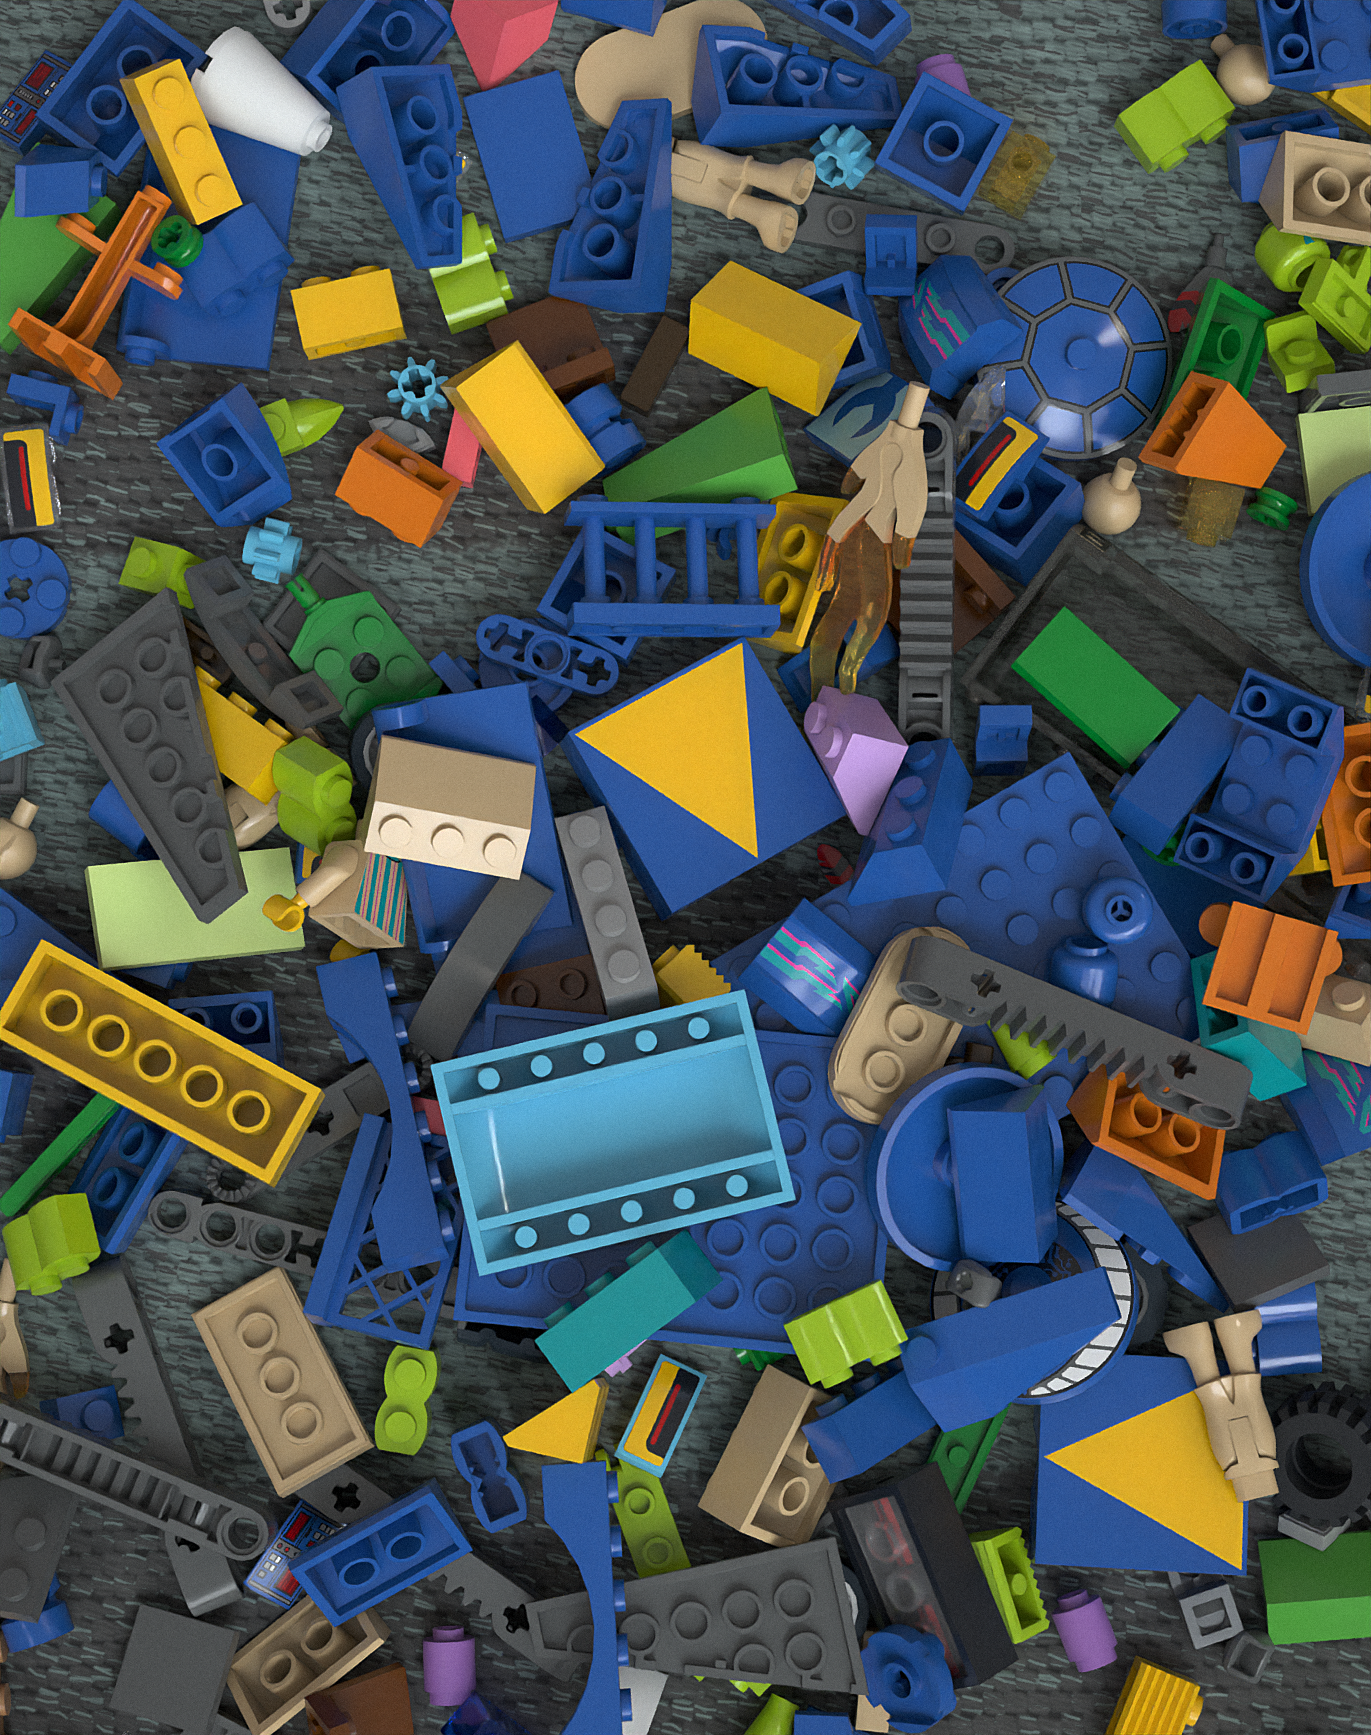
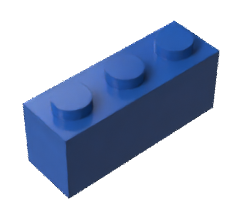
[1108,694,1243,856]
[801,1355,938,1484]

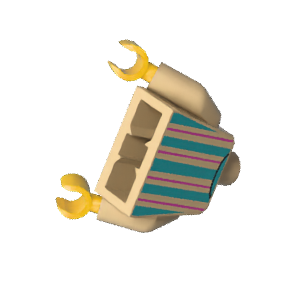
[262,819,407,962]

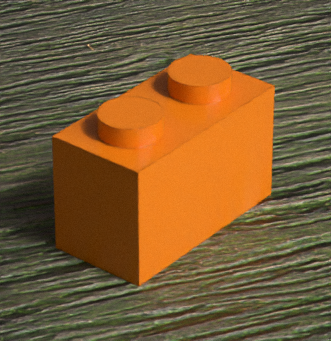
[335,429,463,548]

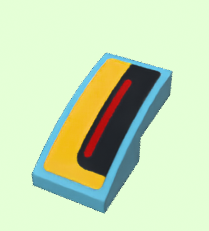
[614,1354,707,1478]

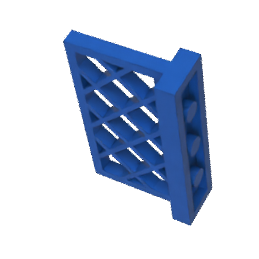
[303,1113,464,1351]

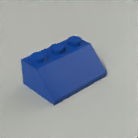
[35,0,209,178]
[280,0,456,124]
[847,738,974,906]

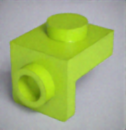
[118,536,206,609]

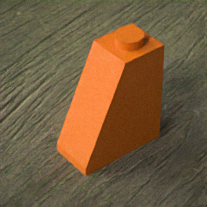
[1138,371,1287,489]

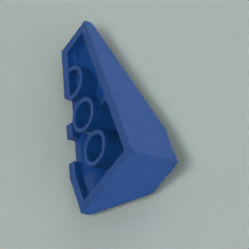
[691,25,903,148]
[336,64,462,270]
[548,98,672,313]
[1059,1138,1230,1313]
[899,1266,1122,1433]

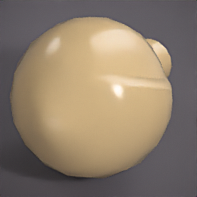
[1211,34,1276,106]
[1082,458,1141,535]
[0,797,40,880]

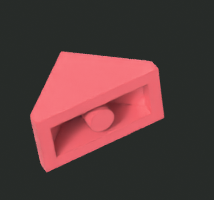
[450,0,559,92]

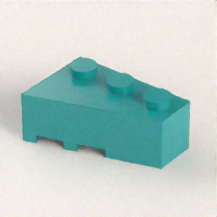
[534,1229,723,1393]

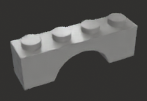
[554,806,660,1022]

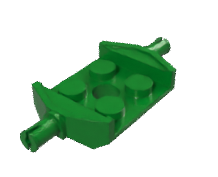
[285,572,443,731]

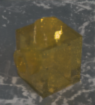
[978,131,1056,221]
[1175,477,1246,548]

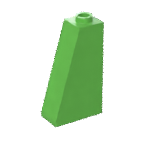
[0,142,123,355]
[602,387,798,546]

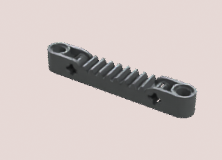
[898,406,956,746]
[896,936,1253,1130]
[72,1255,246,1617]
[0,1392,278,1561]
[293,1460,581,1682]

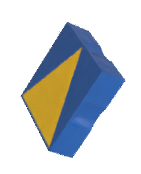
[559,636,847,921]
[1028,1355,1249,1576]

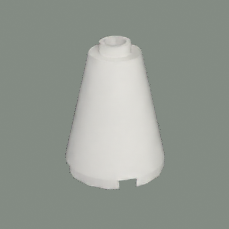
[190,26,332,156]

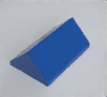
[947,1084,1058,1263]
[67,1106,189,1254]
[287,1477,473,1628]

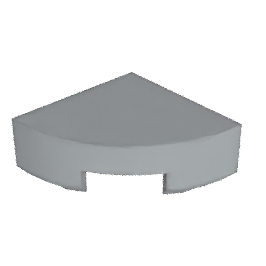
[368,417,436,456]
[1278,1509,1351,1551]

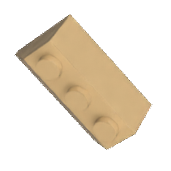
[360,735,536,880]
[698,1364,838,1548]

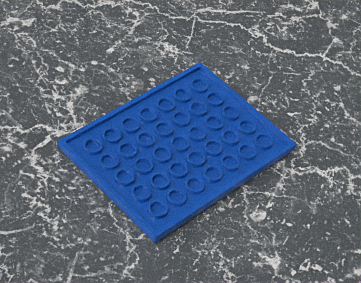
[710,752,1200,1120]
[453,1003,888,1362]

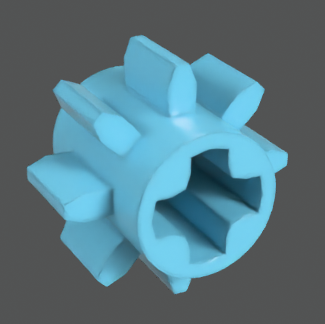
[809,124,875,190]
[387,357,448,422]
[242,517,302,584]

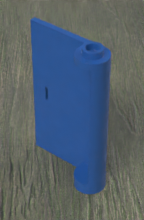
[116,125,301,371]
[371,681,574,961]

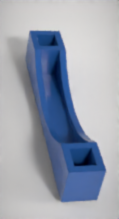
[316,952,456,1273]
[541,1460,633,1735]

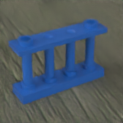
[564,494,781,638]

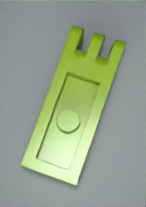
[594,1442,691,1578]

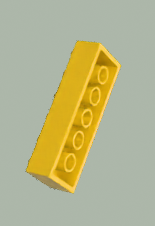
[0,939,326,1188]

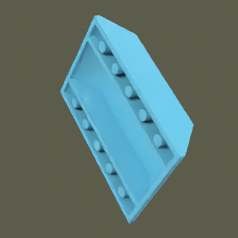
[430,989,796,1276]

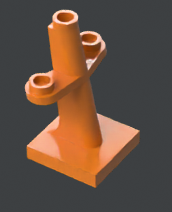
[8,185,183,400]
[1199,900,1342,1036]

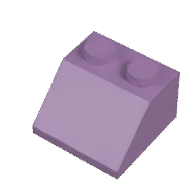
[803,685,909,836]

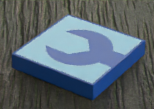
[803,371,935,471]

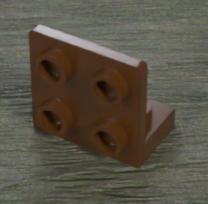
[486,296,616,401]
[868,528,1016,655]
[496,953,607,1015]
[304,1662,414,1735]

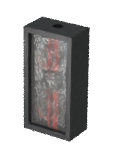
[827,1461,1019,1690]

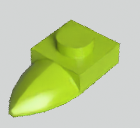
[259,398,344,457]

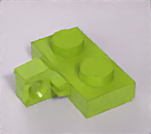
[1298,245,1371,354]

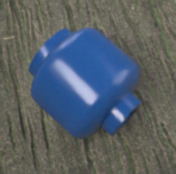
[1082,876,1154,945]
[1049,936,1119,1007]

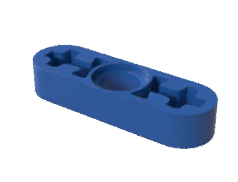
[476,614,619,698]

